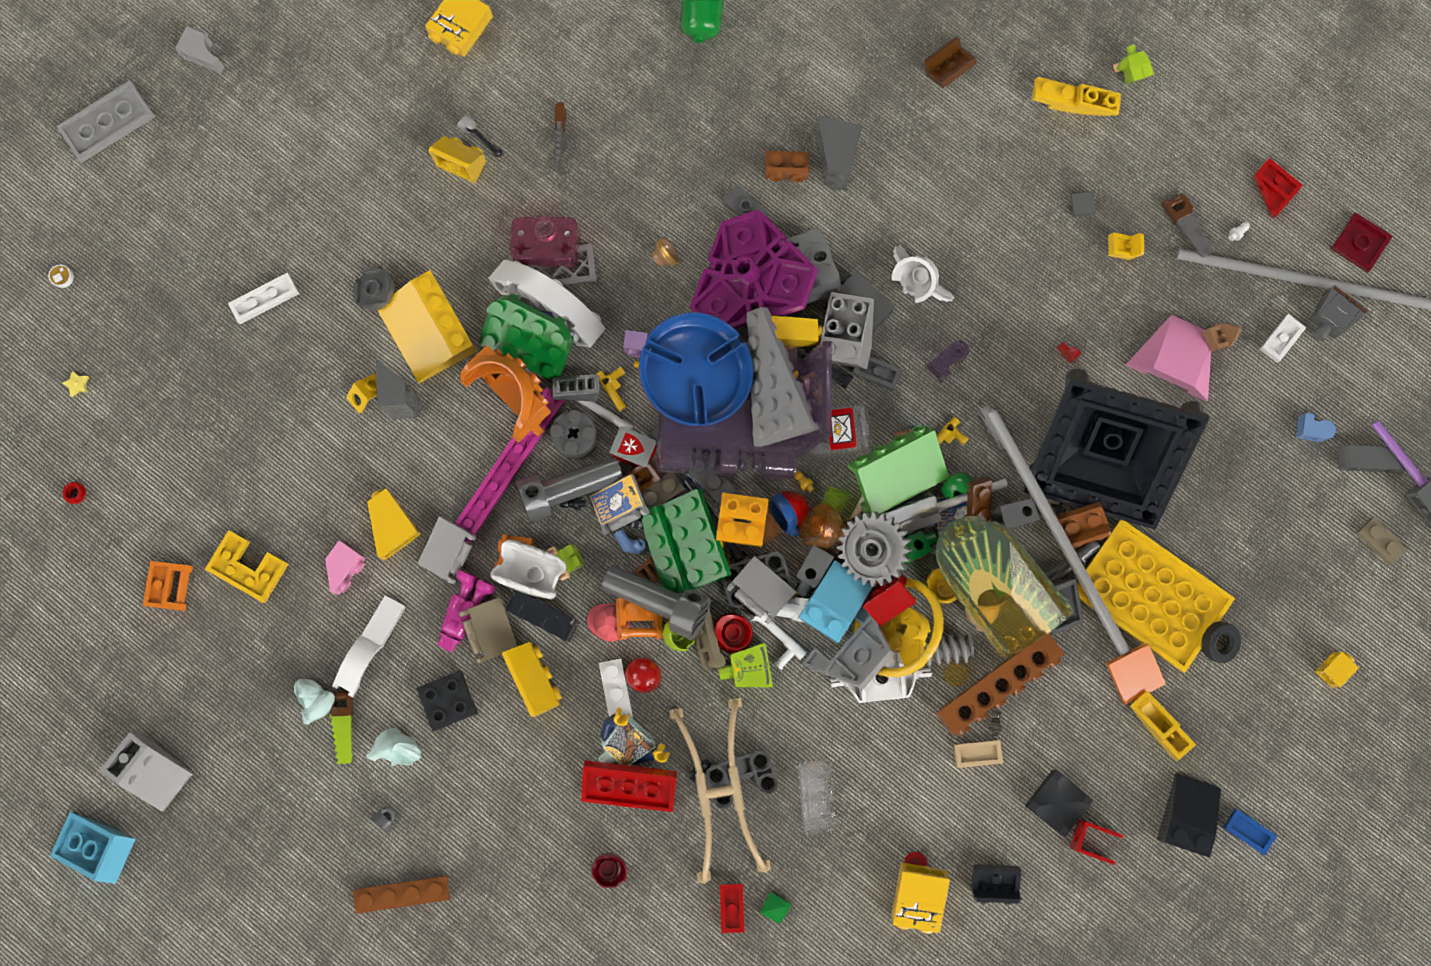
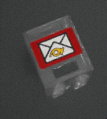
[809,403,874,461]

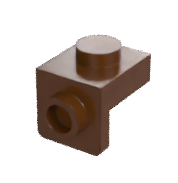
[623,458,663,492]

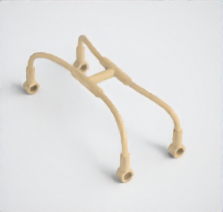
[669,698,771,884]

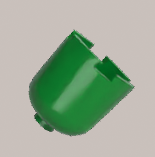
[680,0,724,43]

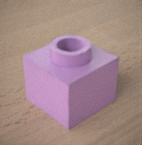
[623,330,648,358]

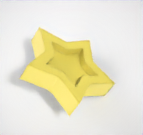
[62,371,89,397]

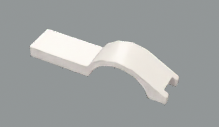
[332,595,406,697]

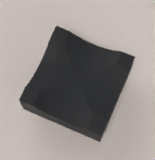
[416,671,479,731]
[1025,770,1094,837]

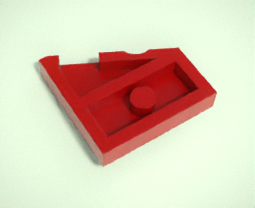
[1253,158,1303,219]

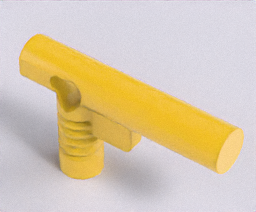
[596,366,627,412]
[936,417,969,445]

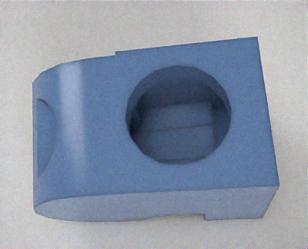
[1295,413,1336,442]

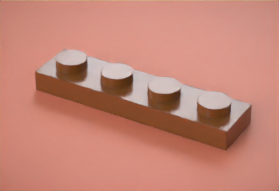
[353,875,450,914]

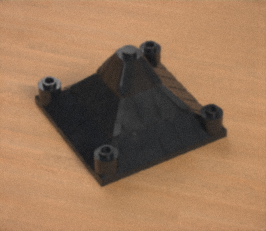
[1024,368,1209,530]

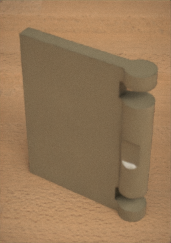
[459,597,517,664]

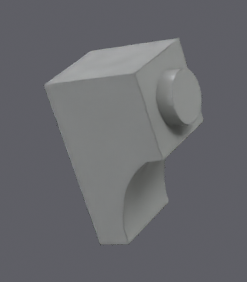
[175,26,224,74]

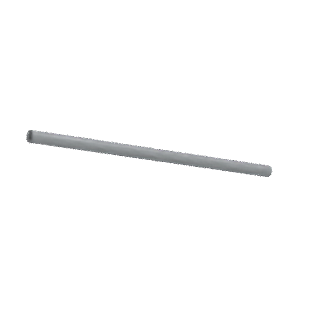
[1176,248,1431,310]
[986,409,1130,655]

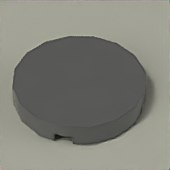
[353,267,395,311]

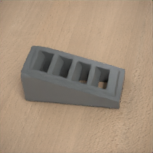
[552,375,599,402]

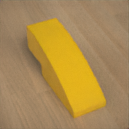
[1130,691,1196,762]

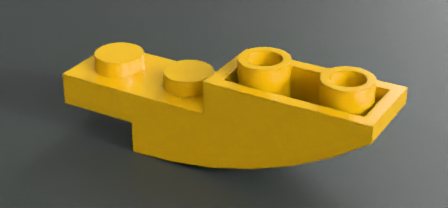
[1032,77,1121,116]

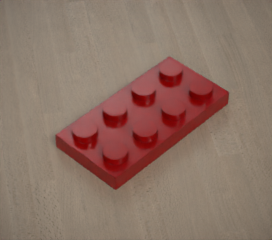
[581,760,677,812]

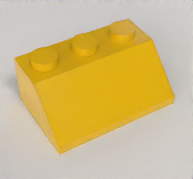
[502,642,562,717]

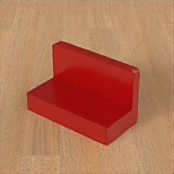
[863,572,916,626]

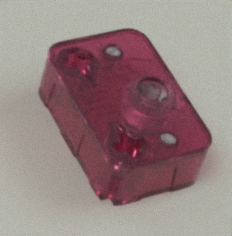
[510,217,580,267]

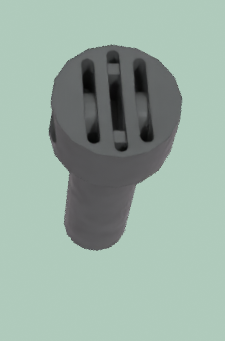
[515,456,623,524]
[602,565,711,640]

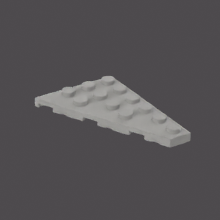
[747,307,819,447]

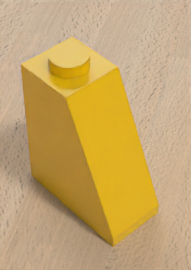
[771,316,822,347]
[367,489,421,561]

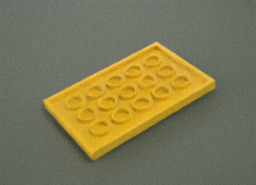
[1077,520,1235,673]

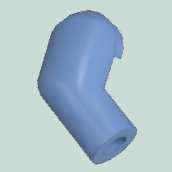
[614,529,646,554]

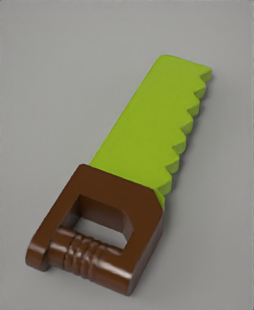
[328,691,353,764]

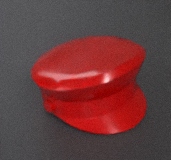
[714,613,753,653]

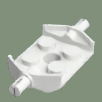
[830,652,932,703]

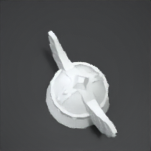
[892,245,955,303]

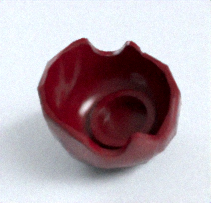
[591,852,628,889]

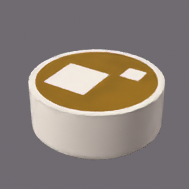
[48,265,74,288]

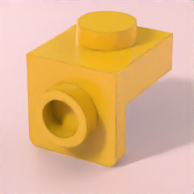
[1108,232,1144,260]

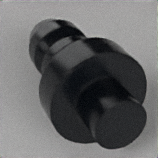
[560,497,586,510]
[689,759,711,783]

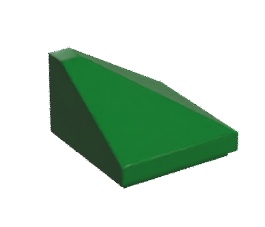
[759,892,791,924]

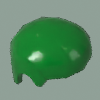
[942,472,974,499]

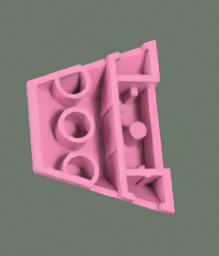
[1125,315,1211,402]

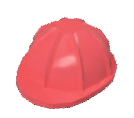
[587,603,630,641]

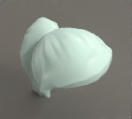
[294,678,335,725]
[366,728,422,766]

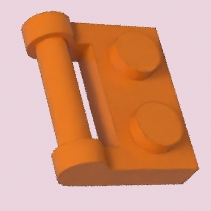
[143,561,193,611]
[616,598,664,640]

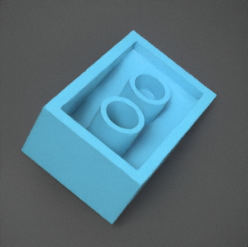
[798,560,873,643]
[50,812,136,884]

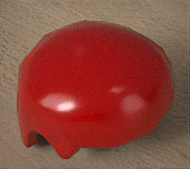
[625,657,662,693]

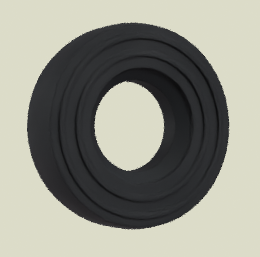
[1201,622,1241,663]

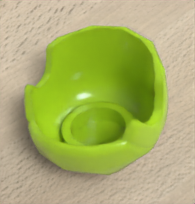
[662,620,695,651]

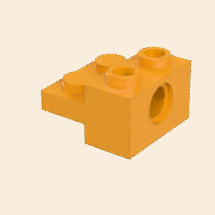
[716,493,769,547]

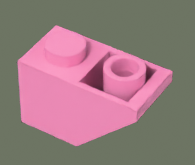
[325,540,366,595]

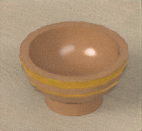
[651,237,680,267]

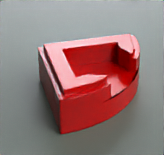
[1056,342,1082,363]

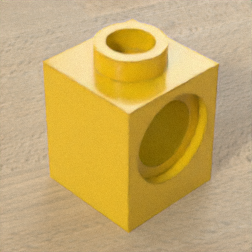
[1314,651,1359,688]

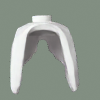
[491,539,567,599]

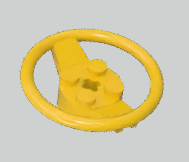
[854,578,943,677]

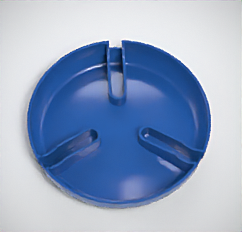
[639,313,753,426]

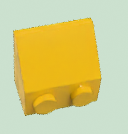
[428,136,486,184]

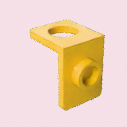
[346,373,377,413]

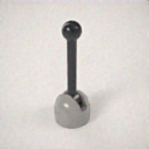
[457,114,502,157]

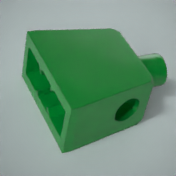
[904,531,938,565]

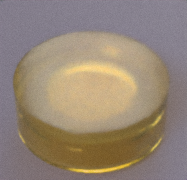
[943,663,967,686]

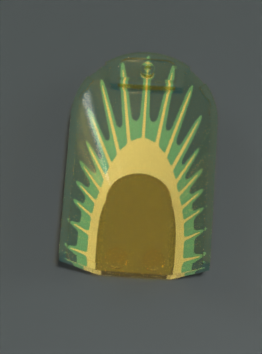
[936,516,1074,657]

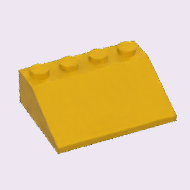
[377,270,477,383]

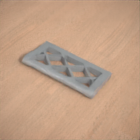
[527,244,597,285]

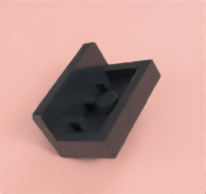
[971,864,1022,905]

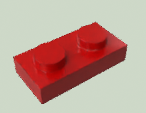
[720,883,745,933]

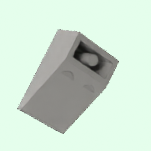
[817,292,874,369]
[100,732,193,812]

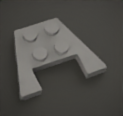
[802,602,894,689]

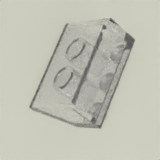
[797,759,835,836]

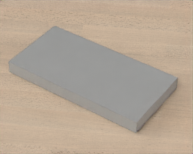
[56,80,156,163]

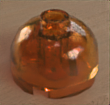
[799,503,843,550]

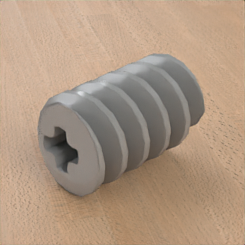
[924,633,974,666]

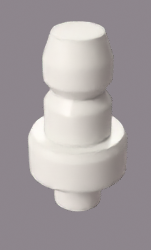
[1228,222,1250,241]

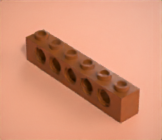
[934,632,1065,736]

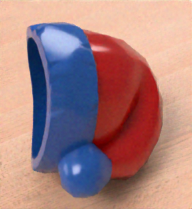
[770,491,809,537]

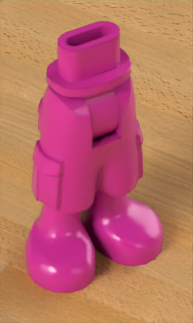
[437,569,496,652]

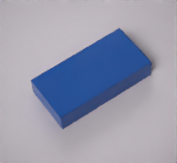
[1223,808,1277,855]

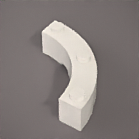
[488,260,606,348]

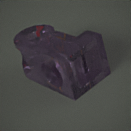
[927,341,969,383]

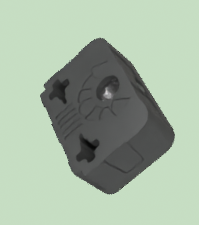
[787,229,842,303]

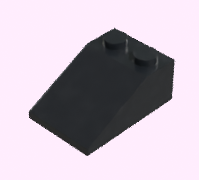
[1157,773,1221,858]

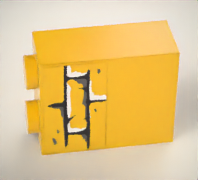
[425,0,493,57]
[891,862,950,934]

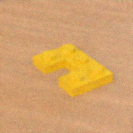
[205,530,289,603]

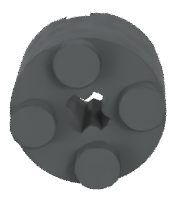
[550,410,598,459]

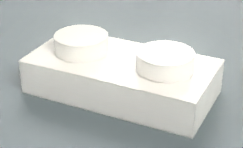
[1259,314,1306,363]

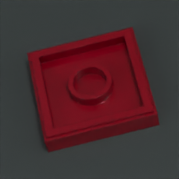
[1330,212,1393,273]

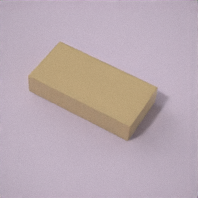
[953,740,1003,768]

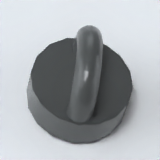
[370,806,395,832]

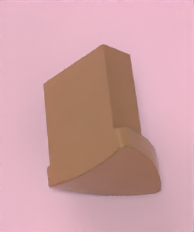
[1202,323,1241,352]

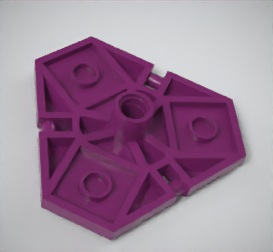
[689,209,818,330]

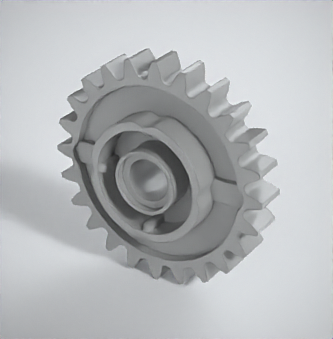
[837,511,912,586]

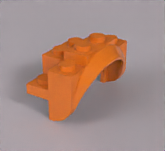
[460,345,551,443]

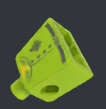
[718,643,773,688]

